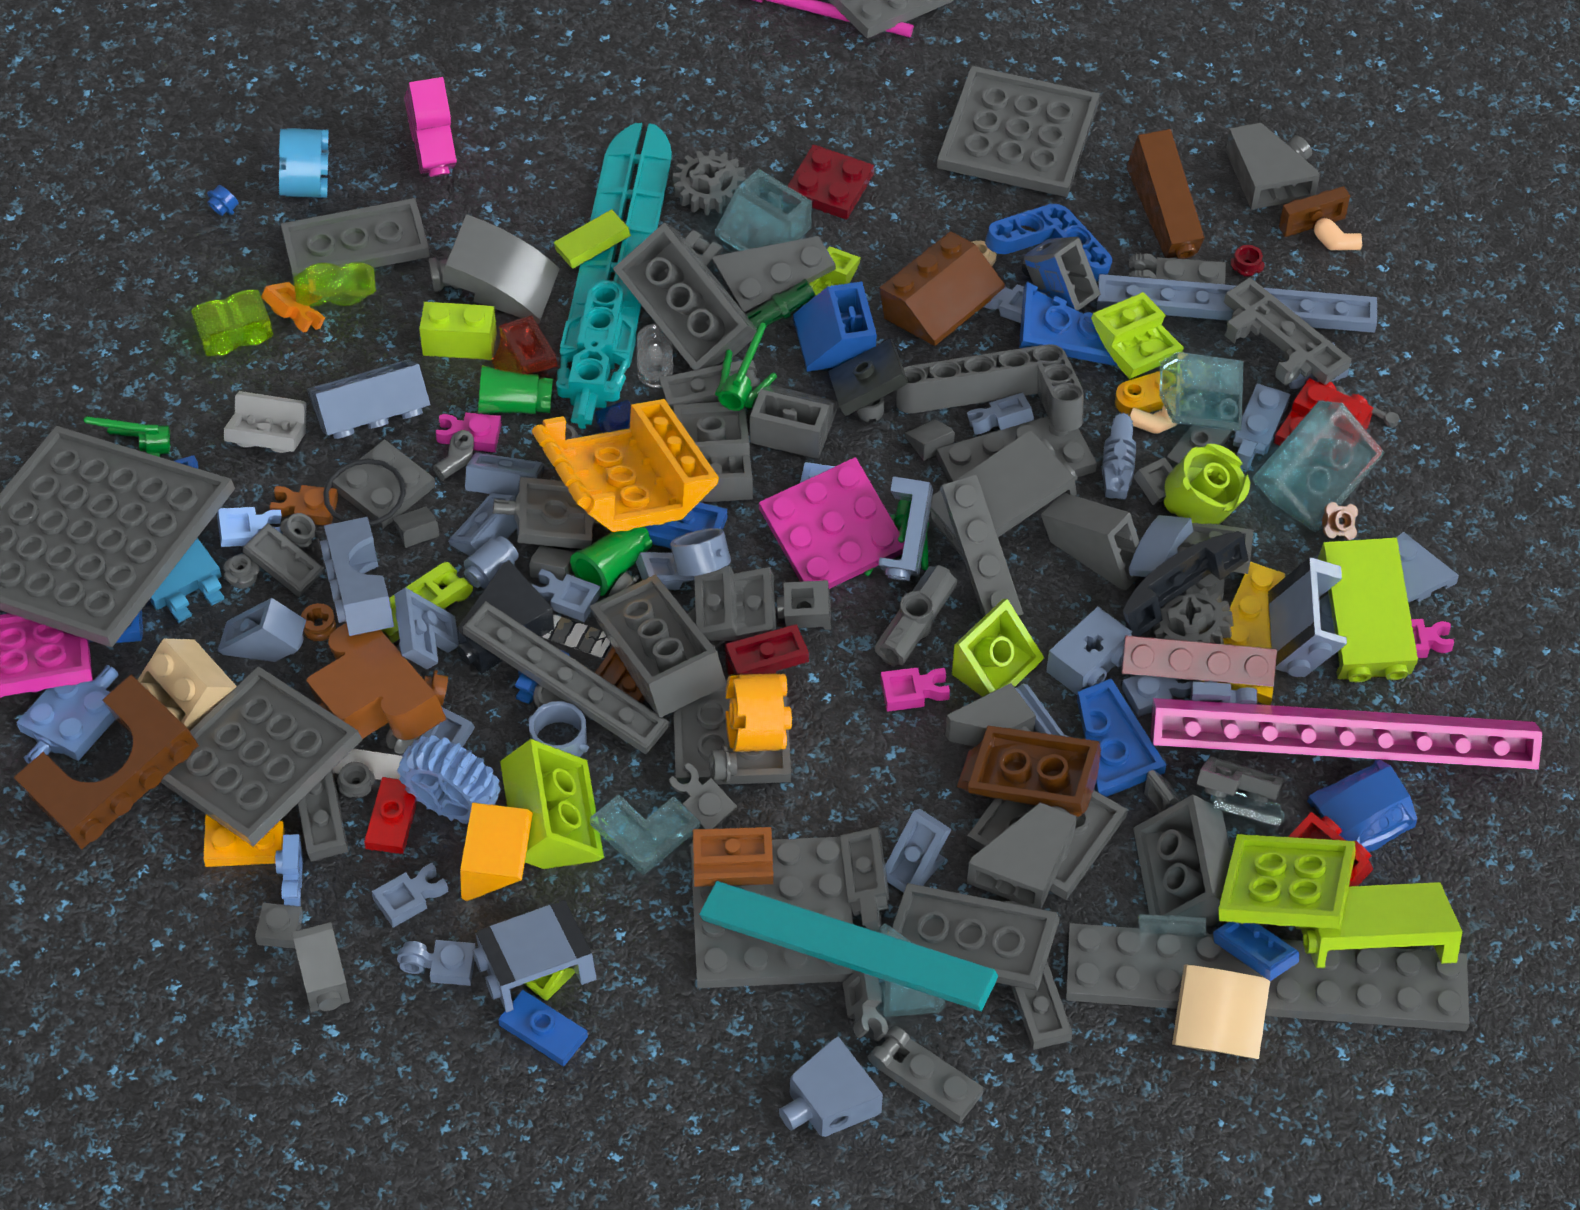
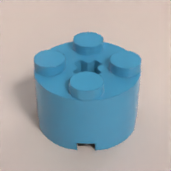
[279,128,329,198]

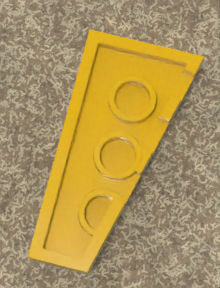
[1200,561,1285,705]

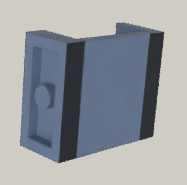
[1268,557,1347,677]
[472,899,597,1013]

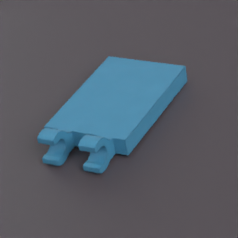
[149,538,224,623]

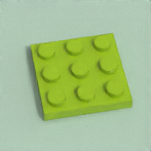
[1219,834,1356,929]

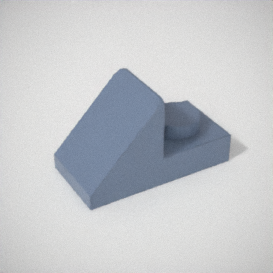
[885,809,952,893]

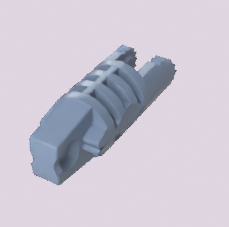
[1102,412,1136,499]

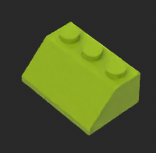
[500,739,604,869]

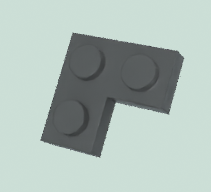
[1197,756,1284,802]

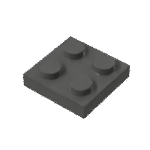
[332,439,436,529]

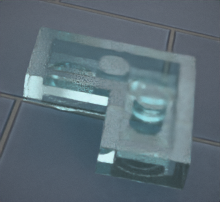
[590,794,700,876]

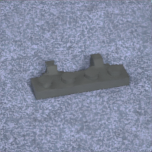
[1224,277,1352,385]

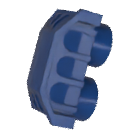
[1307,759,1417,852]

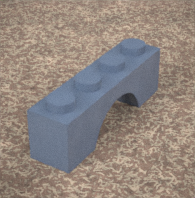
[320,517,394,636]

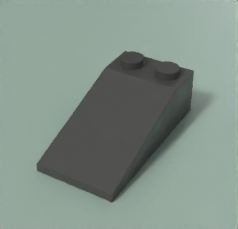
[590,574,727,718]

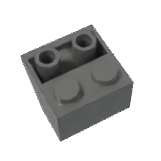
[750,385,839,459]

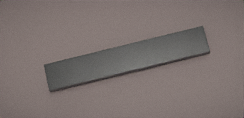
[463,602,669,755]

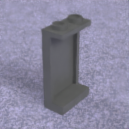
[929,430,1077,558]

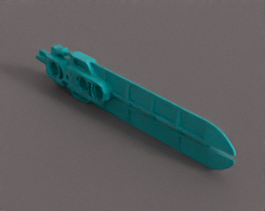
[556,123,672,429]

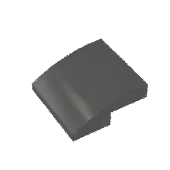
[694,566,776,641]

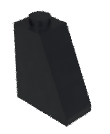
[457,560,554,674]

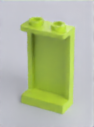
[1318,538,1418,683]
[1295,882,1463,968]

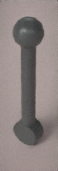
[1335,386,1399,427]

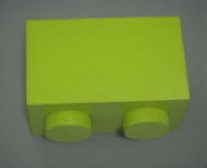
[419,302,497,360]

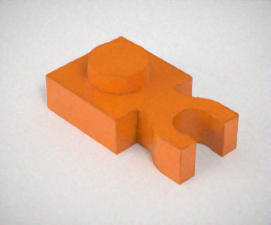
[261,282,325,332]

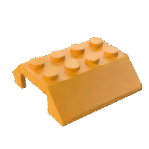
[532,399,719,532]

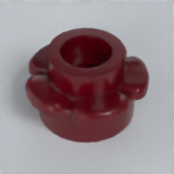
[1230,245,1265,277]

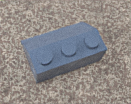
[307,360,430,439]

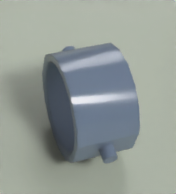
[670,528,731,576]
[528,701,589,757]

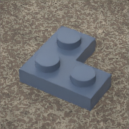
[394,587,459,669]

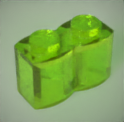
[294,263,376,306]
[191,289,273,356]

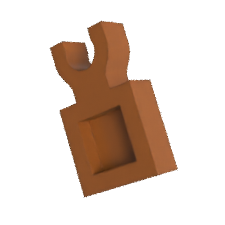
[270,485,338,525]

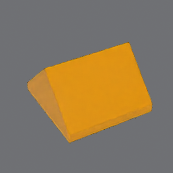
[460,803,533,901]

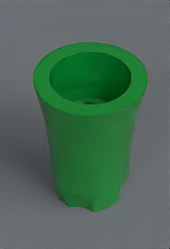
[478,365,553,414]
[570,527,653,596]

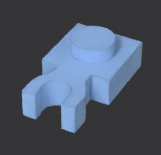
[217,507,283,547]

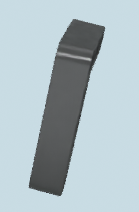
[896,344,1084,431]

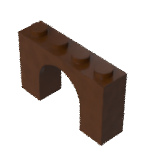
[14,675,199,850]

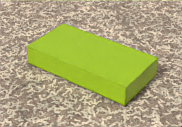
[553,209,631,269]

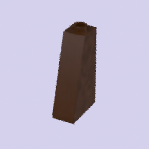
[1127,129,1204,259]

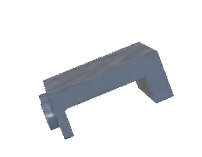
[878,476,933,582]

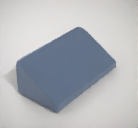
[465,453,545,497]
[448,493,517,556]

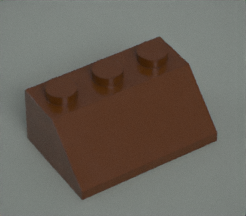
[879,231,1005,346]

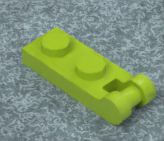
[381,562,473,643]

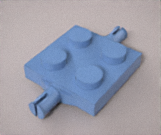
[16,665,119,764]

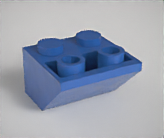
[793,281,877,372]

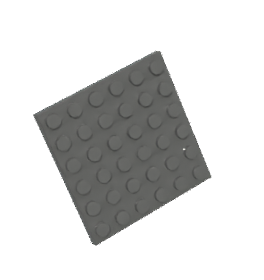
[0,426,235,647]

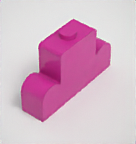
[404,77,457,177]

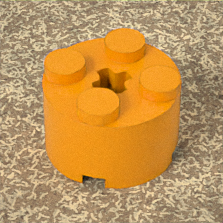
[725,674,792,752]

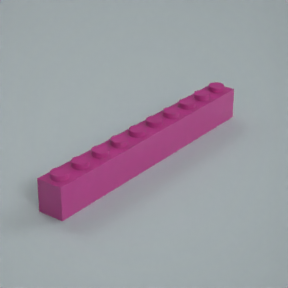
[1150,698,1542,769]

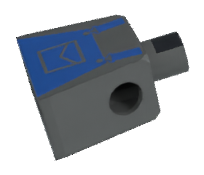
[1022,237,1101,311]

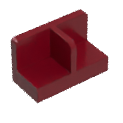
[725,624,809,675]

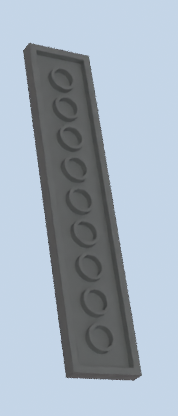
[1066,923,1469,1031]

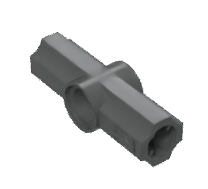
[875,565,957,667]

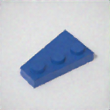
[1019,282,1118,366]
[1077,679,1166,797]

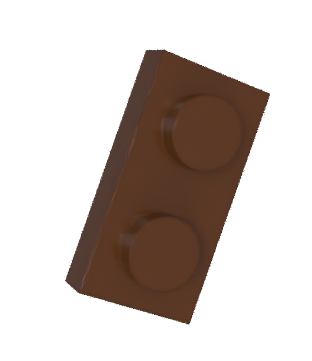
[1279,186,1350,237]

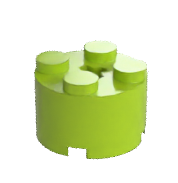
[1164,444,1250,525]

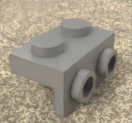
[224,391,306,453]

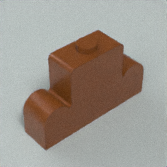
[307,623,446,740]

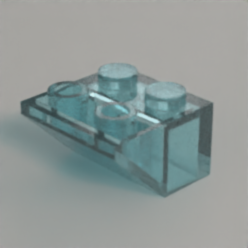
[715,168,812,251]
[1159,352,1244,432]

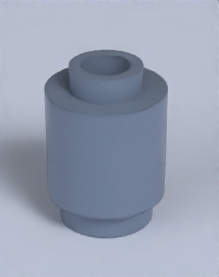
[464,536,519,589]

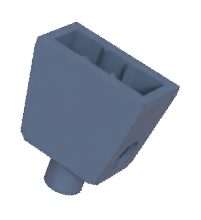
[779,1036,883,1137]

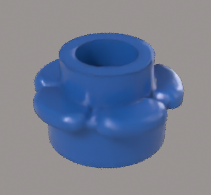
[207,185,239,216]

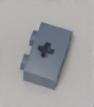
[1046,607,1132,695]

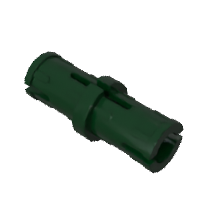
[745,279,816,329]

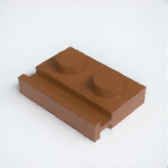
[693,827,773,887]

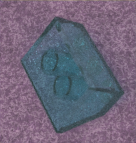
[1252,400,1385,532]

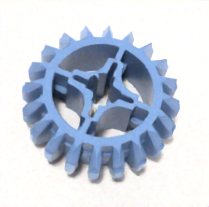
[397,735,501,824]

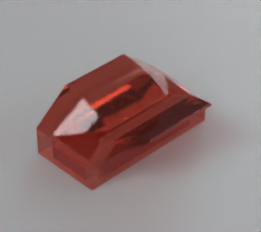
[491,315,558,374]

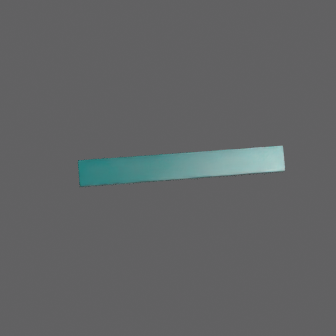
[699,881,998,1012]

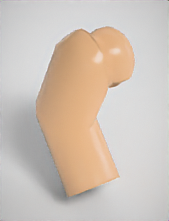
[1314,218,1362,250]
[1130,402,1181,434]

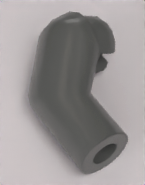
[433,430,474,481]

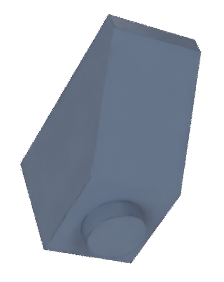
[218,598,306,662]

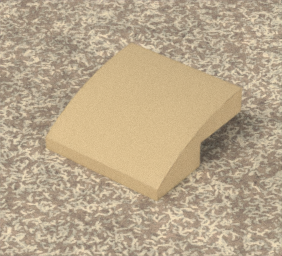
[1172,964,1270,1059]

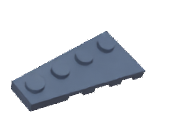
[1319,532,1459,634]

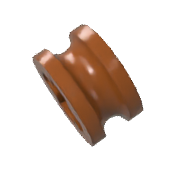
[301,603,336,641]

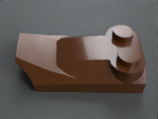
[957,725,1101,817]

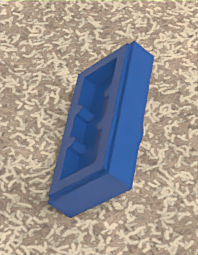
[1213,922,1299,981]
[498,990,588,1067]

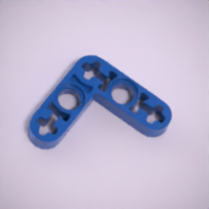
[985,204,1112,281]

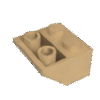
[138,638,237,731]

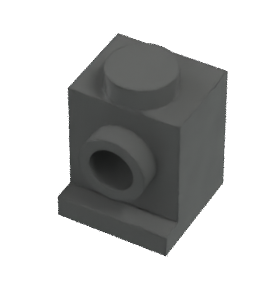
[777,580,831,630]

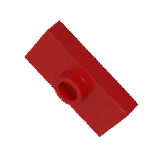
[364,777,418,854]

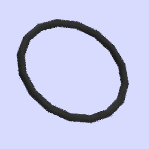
[323,458,406,526]

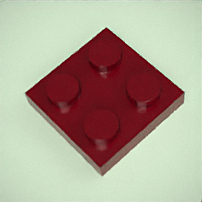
[785,144,874,220]

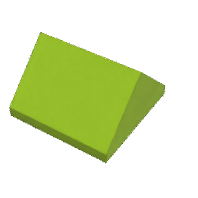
[952,599,1044,697]

